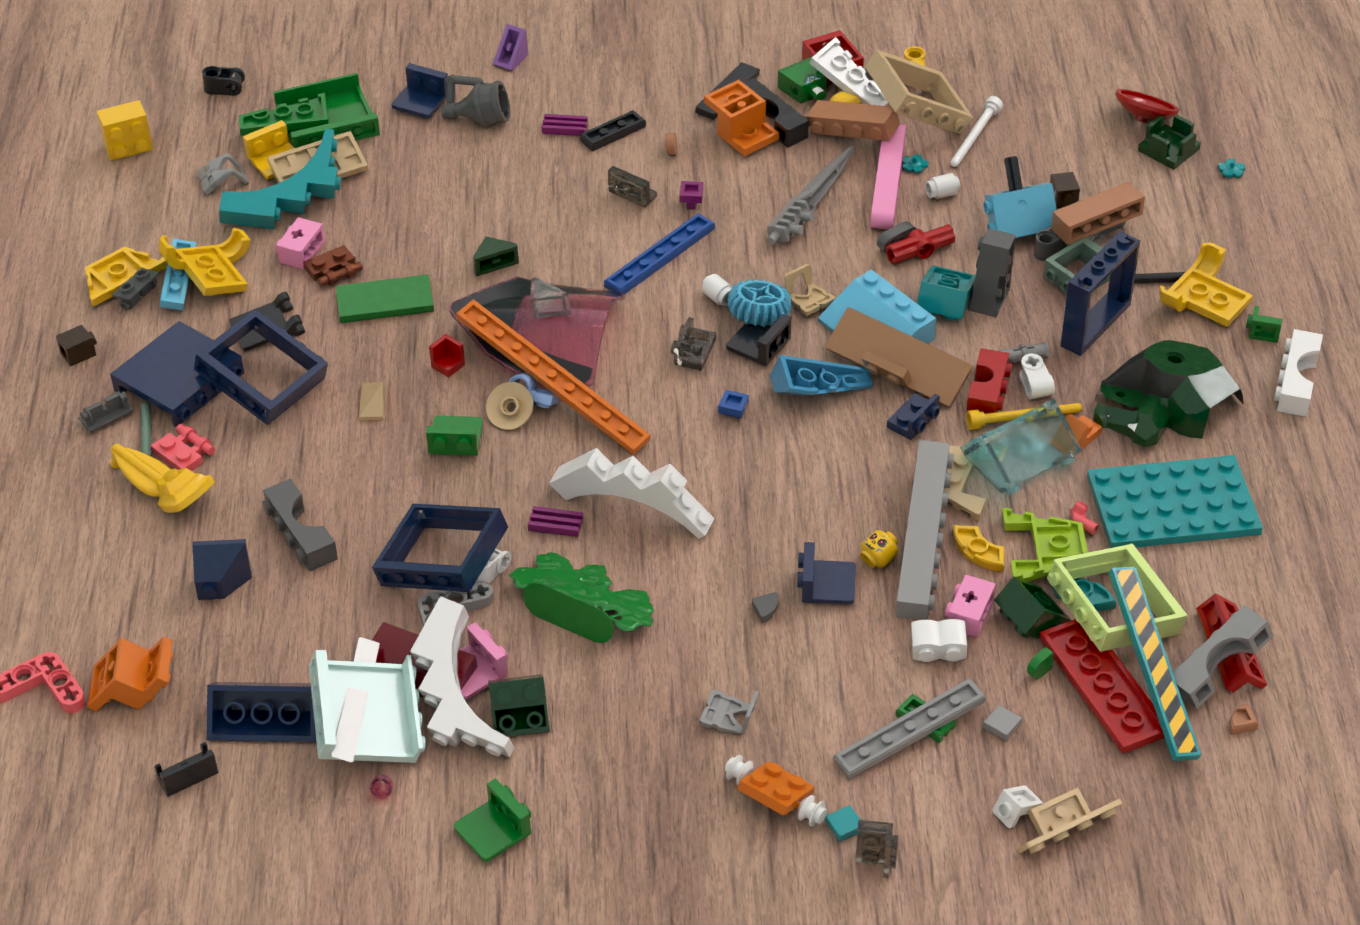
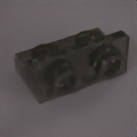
[608,166,657,207]
[856,820,898,878]

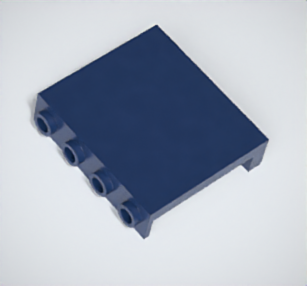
[110,321,244,427]

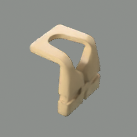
[784,264,836,316]

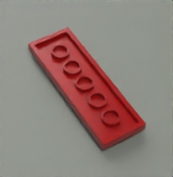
[1039,619,1165,754]

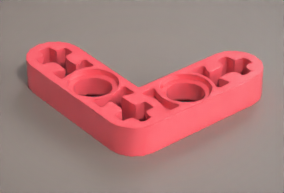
[0,652,86,713]

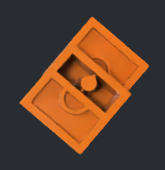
[704,80,779,157]
[87,636,174,712]

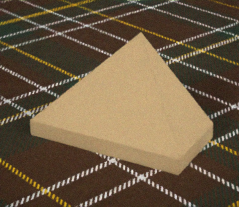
[359,382,387,421]

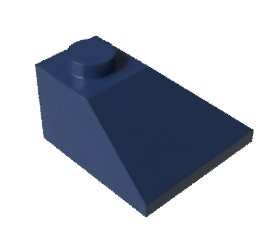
[192,539,252,600]

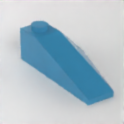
[770,355,873,396]

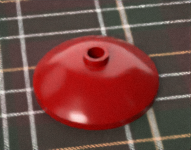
[1115,89,1180,123]

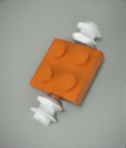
[725,755,827,827]

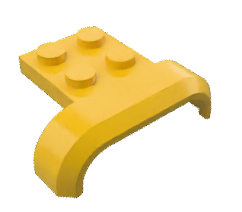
[159,228,251,296]
[1159,242,1253,327]

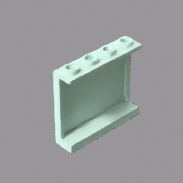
[309,650,426,763]

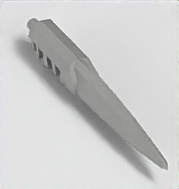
[767,146,855,245]

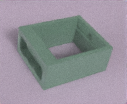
[1043,237,1110,294]

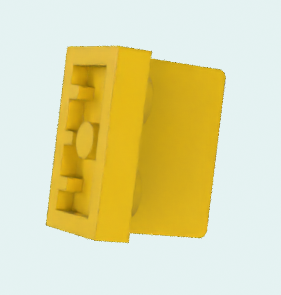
[243,121,295,180]

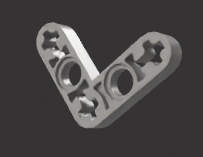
[418,582,494,627]

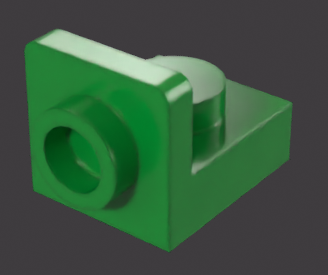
[1246,306,1282,343]

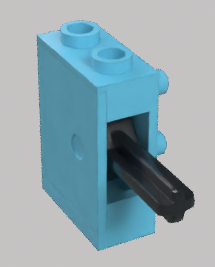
[983,156,1057,238]

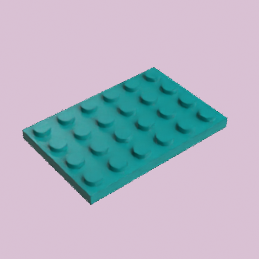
[1087,455,1263,548]

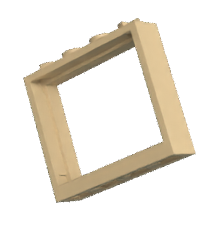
[865,49,973,134]

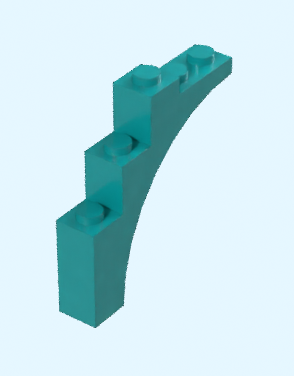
[219,129,341,229]

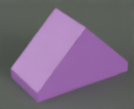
[493,24,528,71]

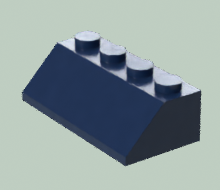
[207,682,316,742]

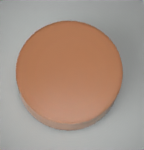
[665,133,678,155]

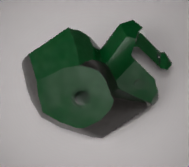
[1093,340,1243,447]

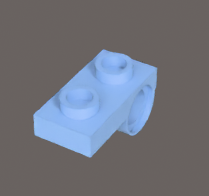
[509,372,560,408]

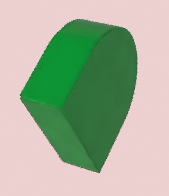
[1027,647,1053,679]

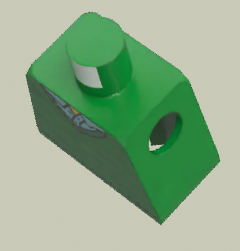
[778,57,827,103]

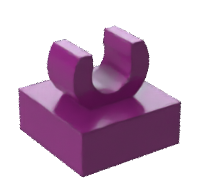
[679,181,704,209]

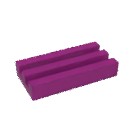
[542,114,588,136]
[528,506,584,537]

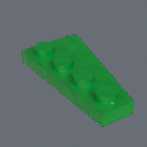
[239,93,328,136]

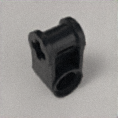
[202,66,245,96]

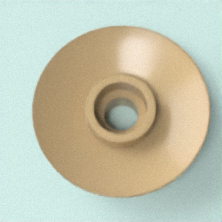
[486,382,534,430]

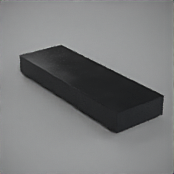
[580,110,646,151]

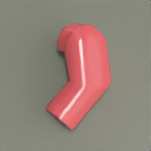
[1070,501,1099,536]

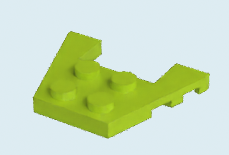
[1002,508,1088,581]

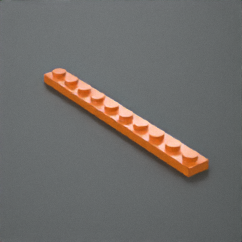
[456,299,651,455]

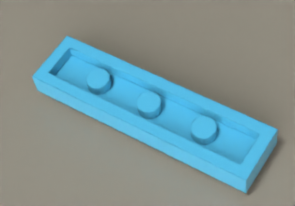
[159,238,196,311]

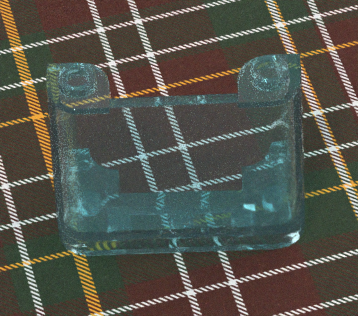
[960,398,1083,496]

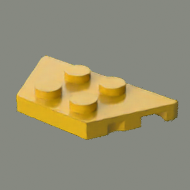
[85,247,168,307]

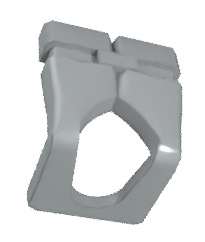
[197,153,249,195]
[699,689,759,735]

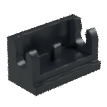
[154,742,219,797]

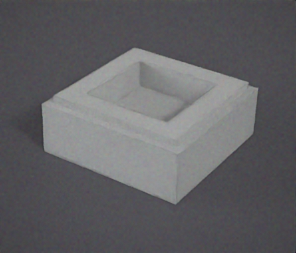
[983,705,1022,741]

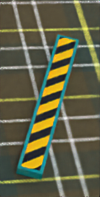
[1108,567,1201,761]

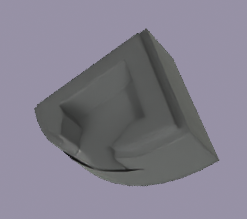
[752,592,778,623]

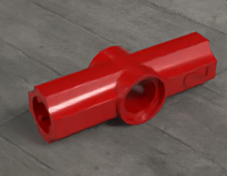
[885,224,956,264]

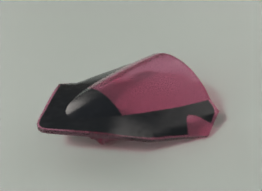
[449,277,625,389]

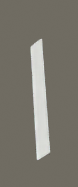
[332,637,380,762]

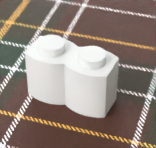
[911,619,967,662]

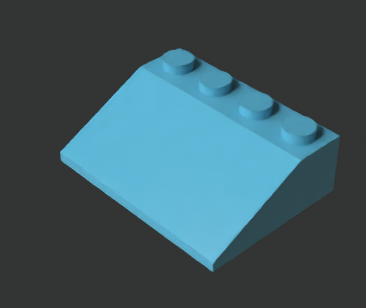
[818,269,936,343]

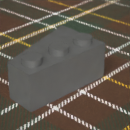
[969,228,1016,318]

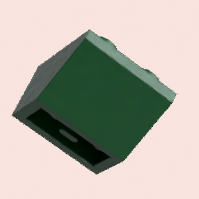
[488,674,550,737]

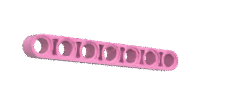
[870,124,906,230]

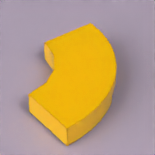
[952,525,1004,572]

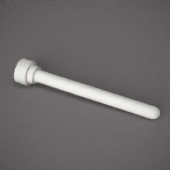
[950,96,1003,167]

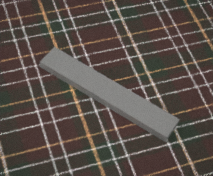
[833,678,986,780]

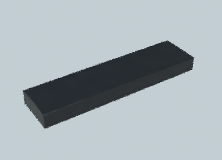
[695,62,760,120]

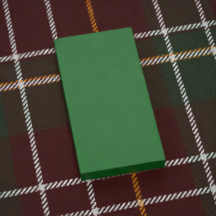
[336,274,434,323]

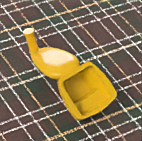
[110,444,215,513]

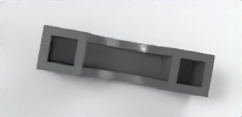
[262,479,338,571]

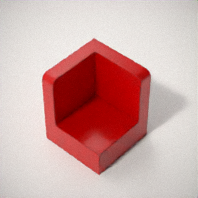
[429,334,465,378]

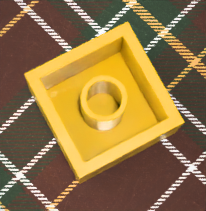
[96,100,153,161]

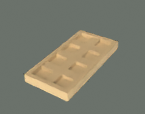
[268,131,368,183]

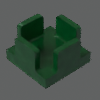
[1138,115,1201,170]

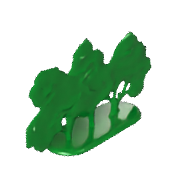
[509,552,655,643]

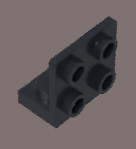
[726,314,792,366]

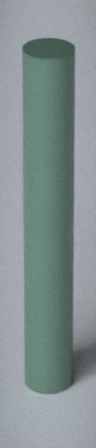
[141,402,151,456]

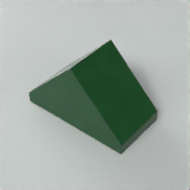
[473,236,519,277]

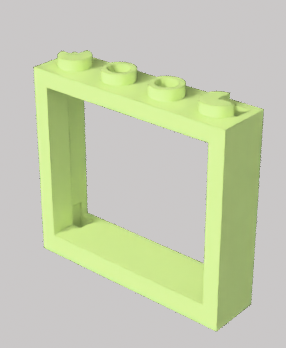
[1047,544,1188,652]

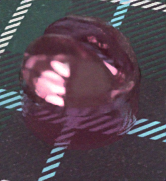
[370,774,393,799]

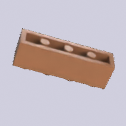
[806,100,900,141]
[1051,182,1145,245]

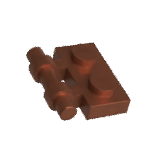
[303,245,363,287]

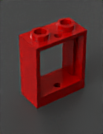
[802,30,864,86]

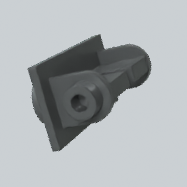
[112,268,160,310]
[78,391,134,432]

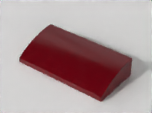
[372,622,478,697]

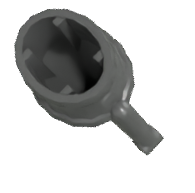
[441,74,510,129]

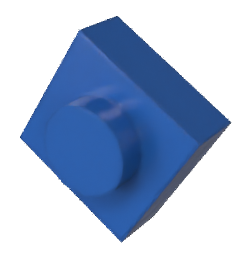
[718,390,749,418]

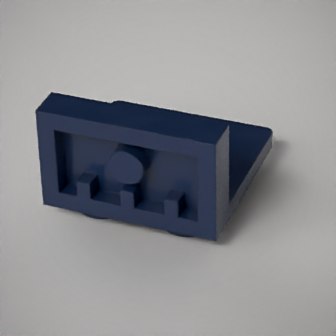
[392,63,448,118]

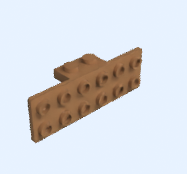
[825,307,973,407]

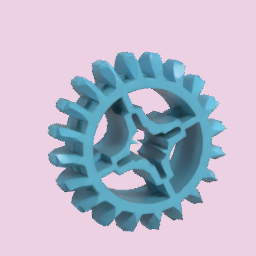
[728,279,792,327]

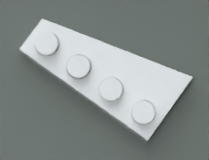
[809,37,889,106]

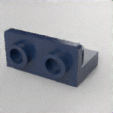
[887,393,941,440]

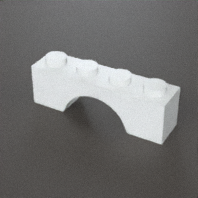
[1274,329,1323,417]

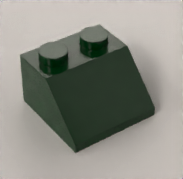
[994,577,1071,639]

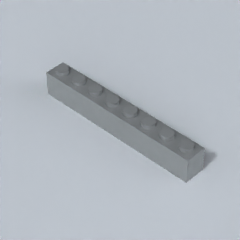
[896,440,954,620]

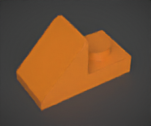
[1051,414,1102,459]

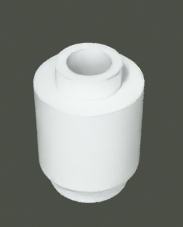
[925,173,960,200]
[702,274,733,306]

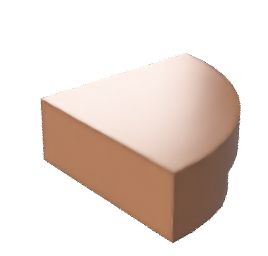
[1229,703,1258,735]

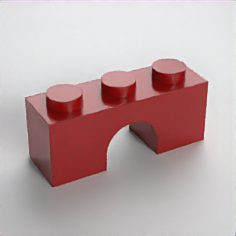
[966,348,1013,414]

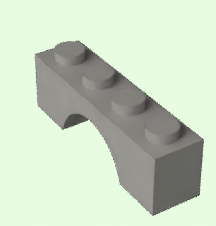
[1172,605,1274,709]

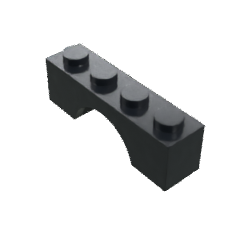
[744,78,809,148]

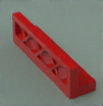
[1196,593,1267,693]

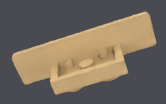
[1017,787,1123,854]

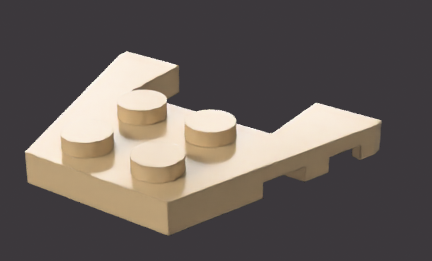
[944,446,1008,521]

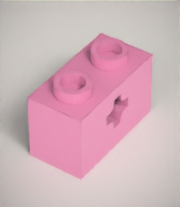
[276,217,325,269]
[945,575,996,638]

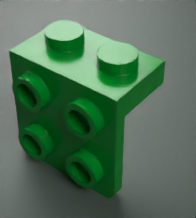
[426,415,483,456]
[454,778,531,862]

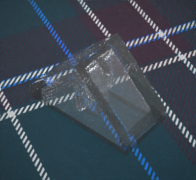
[530,277,571,318]

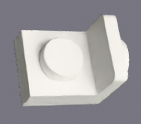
[992,785,1043,828]

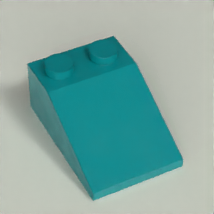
[917,265,976,321]

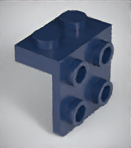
[797,542,856,604]

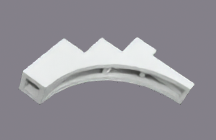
[549,448,715,539]
[410,596,514,758]

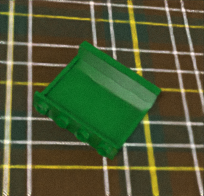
[273,73,380,148]

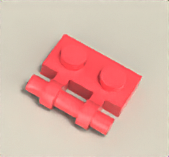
[151,424,215,471]

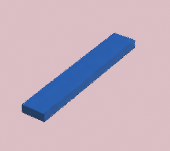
[604,213,715,297]

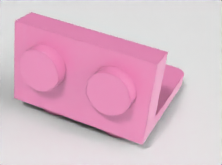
[460,622,508,700]

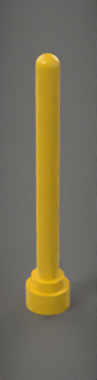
[966,403,1083,430]

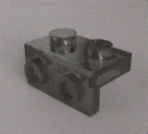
[671,317,716,371]

